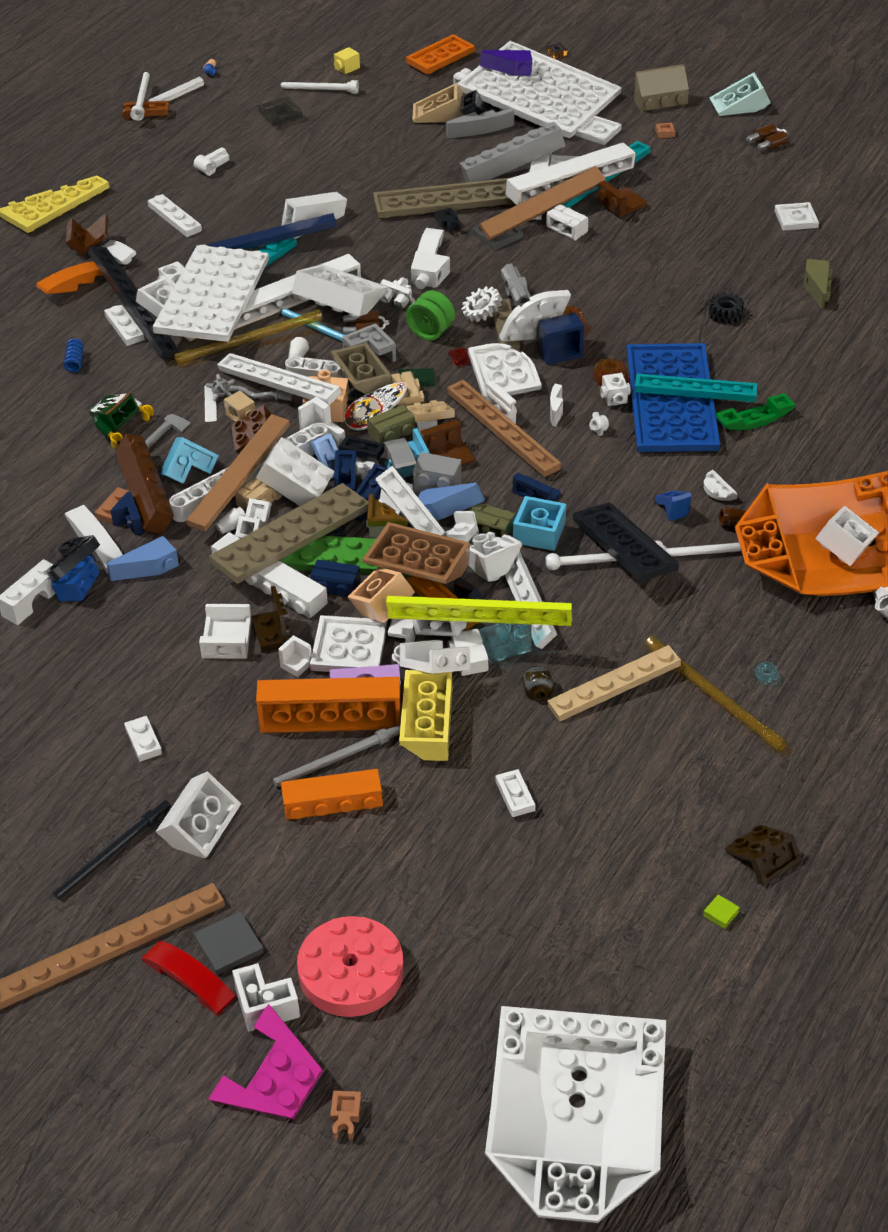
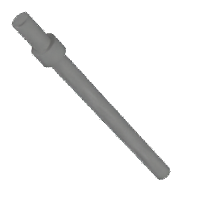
[273,724,401,788]

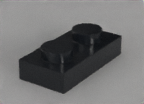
[338,435,385,462]

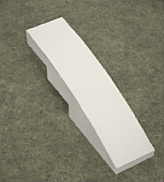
[65,505,123,574]

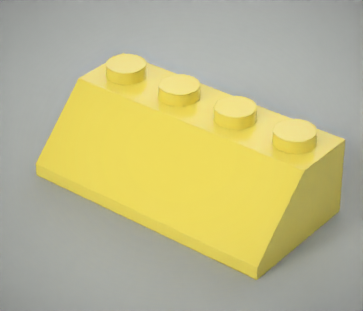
[399,670,453,761]

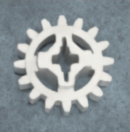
[461,286,503,322]

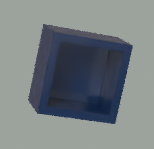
[538,312,584,365]

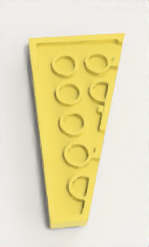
[0,176,110,233]

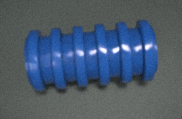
[64,339,84,372]

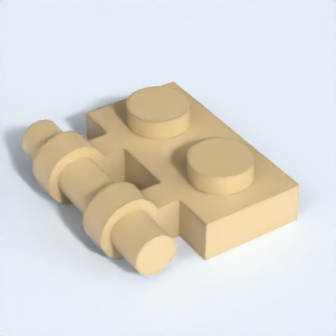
[405,400,455,422]

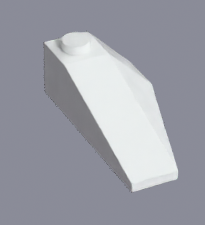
[443,530,522,582]

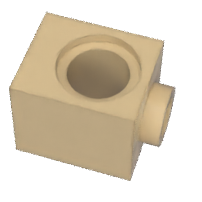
[224,391,255,422]

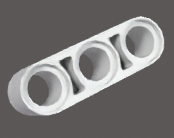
[285,357,342,378]

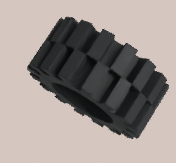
[709,292,744,325]

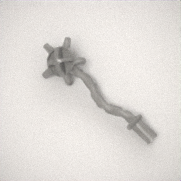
[206,374,293,401]

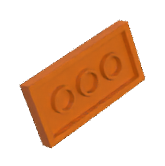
[406,34,475,75]

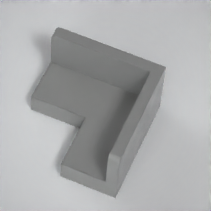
[342,323,396,362]

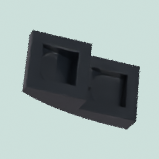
[454,577,486,600]

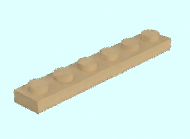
[547,645,681,722]

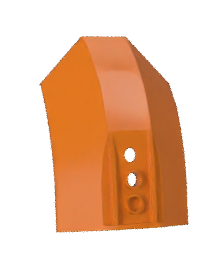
[735,471,888,596]

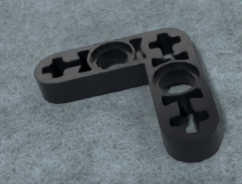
[46,535,100,581]

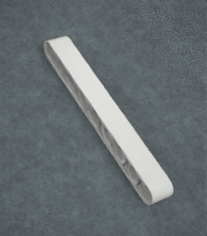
[170,423,328,522]

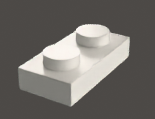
[124,716,162,762]
[495,769,535,817]

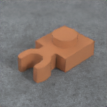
[330,1091,362,1140]

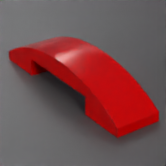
[141,941,236,1016]

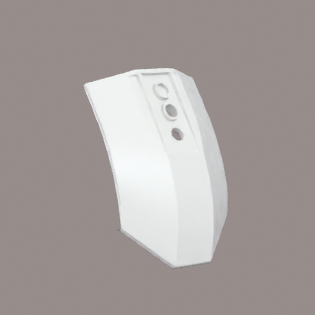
[485,1006,666,1223]

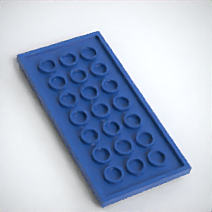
[627,343,720,452]

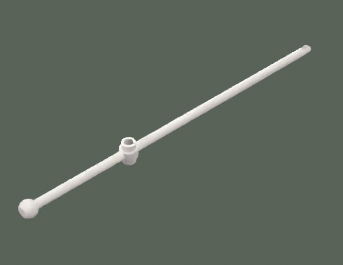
[545,541,741,570]

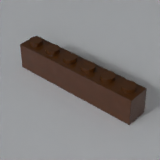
[115,433,174,535]

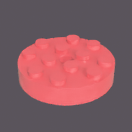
[297,916,404,1017]

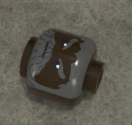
[522,666,554,701]

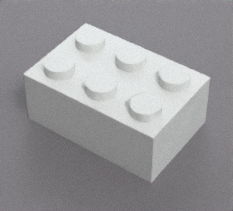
[256,437,334,506]

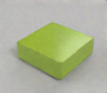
[703,895,740,929]

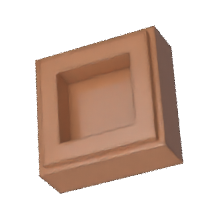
[655,123,676,138]

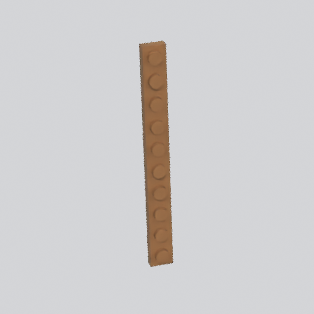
[0,883,225,1010]

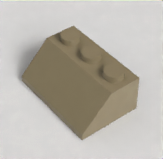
[634,64,689,111]
[331,343,391,395]

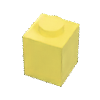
[334,47,360,74]

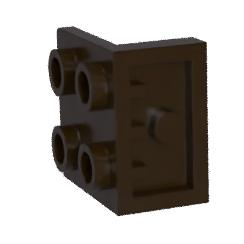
[252,586,291,653]
[725,825,802,885]

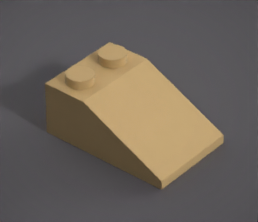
[412,83,464,123]

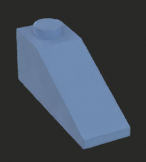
[418,482,485,520]
[106,536,179,581]

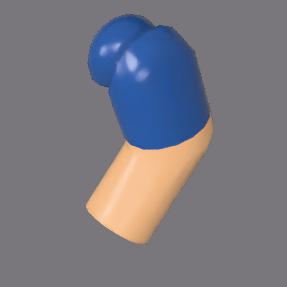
[203,59,217,76]

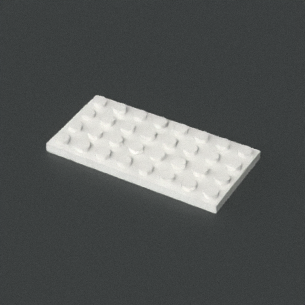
[153,245,269,342]

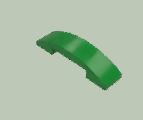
[715,393,796,430]

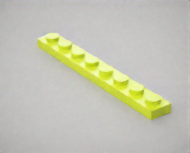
[386,596,572,626]

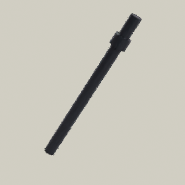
[53,800,171,899]

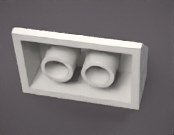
[156,771,241,858]

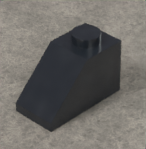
[460,89,486,115]

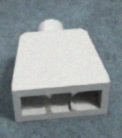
[411,251,450,289]

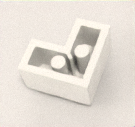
[232,963,300,1032]

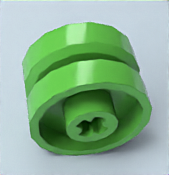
[406,290,455,341]

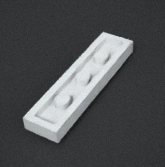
[148,194,202,237]
[375,466,446,536]

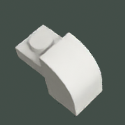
[235,498,272,539]

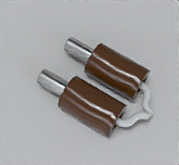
[746,123,788,150]
[343,310,389,334]

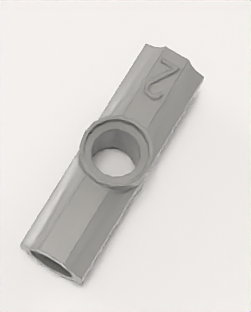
[501,264,531,307]

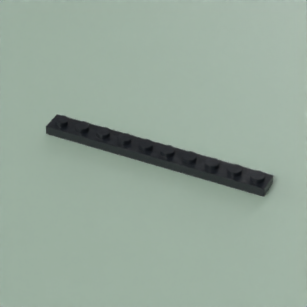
[88,247,179,359]

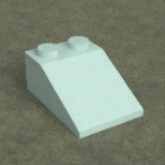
[710,73,771,116]

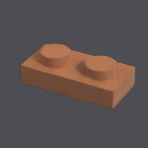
[94,487,129,525]

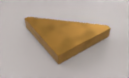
[367,494,407,526]

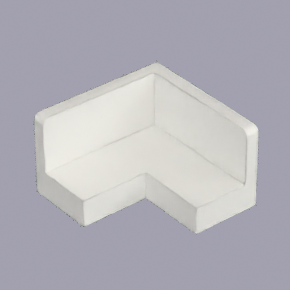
[298,397,345,450]

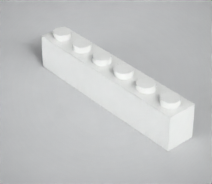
[211,532,328,618]

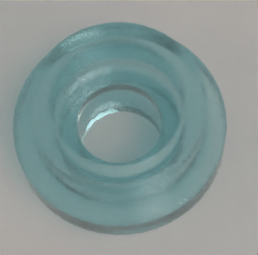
[755,661,778,683]

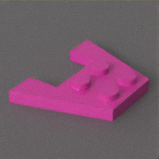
[208,1004,323,1120]

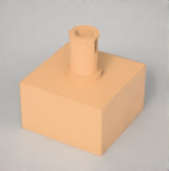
[302,370,349,422]
[348,567,415,623]

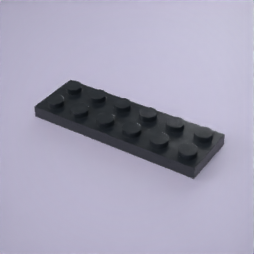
[573,502,679,582]

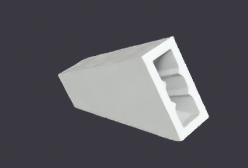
[281,192,347,238]

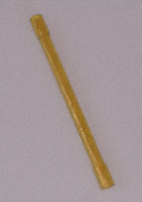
[174,309,323,365]
[645,636,787,752]

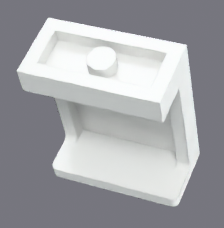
[199,604,252,659]
[400,640,470,674]

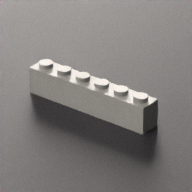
[460,122,565,182]

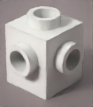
[600,373,631,406]

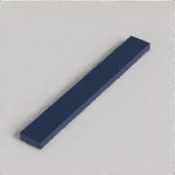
[192,213,337,252]

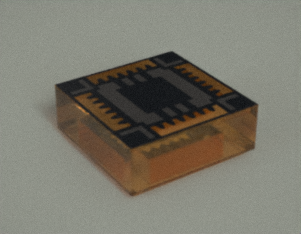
[546,43,568,59]

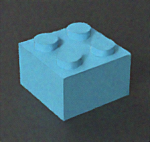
[513,496,566,551]

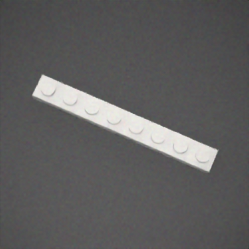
[217,353,342,405]

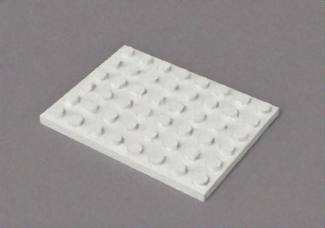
[458,41,622,138]

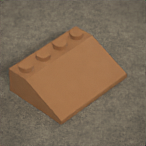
[362,522,470,584]

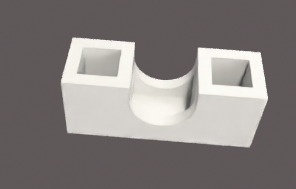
[0,559,56,625]

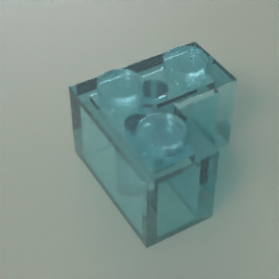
[479,623,532,663]

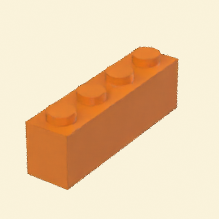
[281,769,383,820]

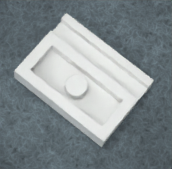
[486,380,517,424]

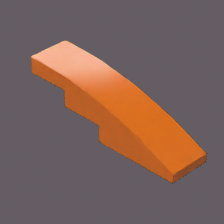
[36,261,103,294]

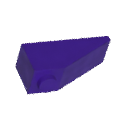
[480,50,533,76]

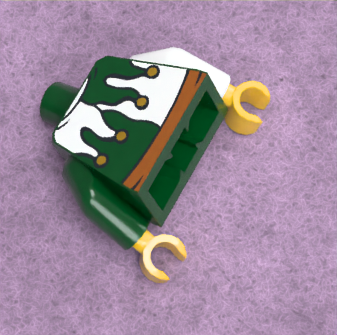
[89,393,153,449]

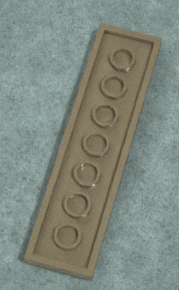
[373,178,514,218]
[209,483,369,584]

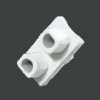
[380,277,415,309]

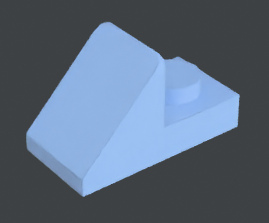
[311,433,338,478]

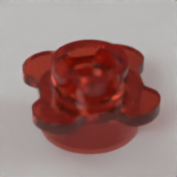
[448,348,470,365]

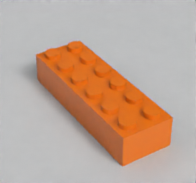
[256,677,401,733]

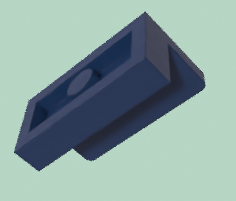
[513,472,561,501]

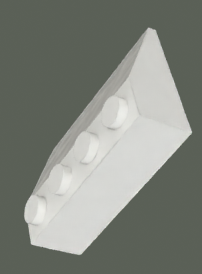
[292,264,388,318]

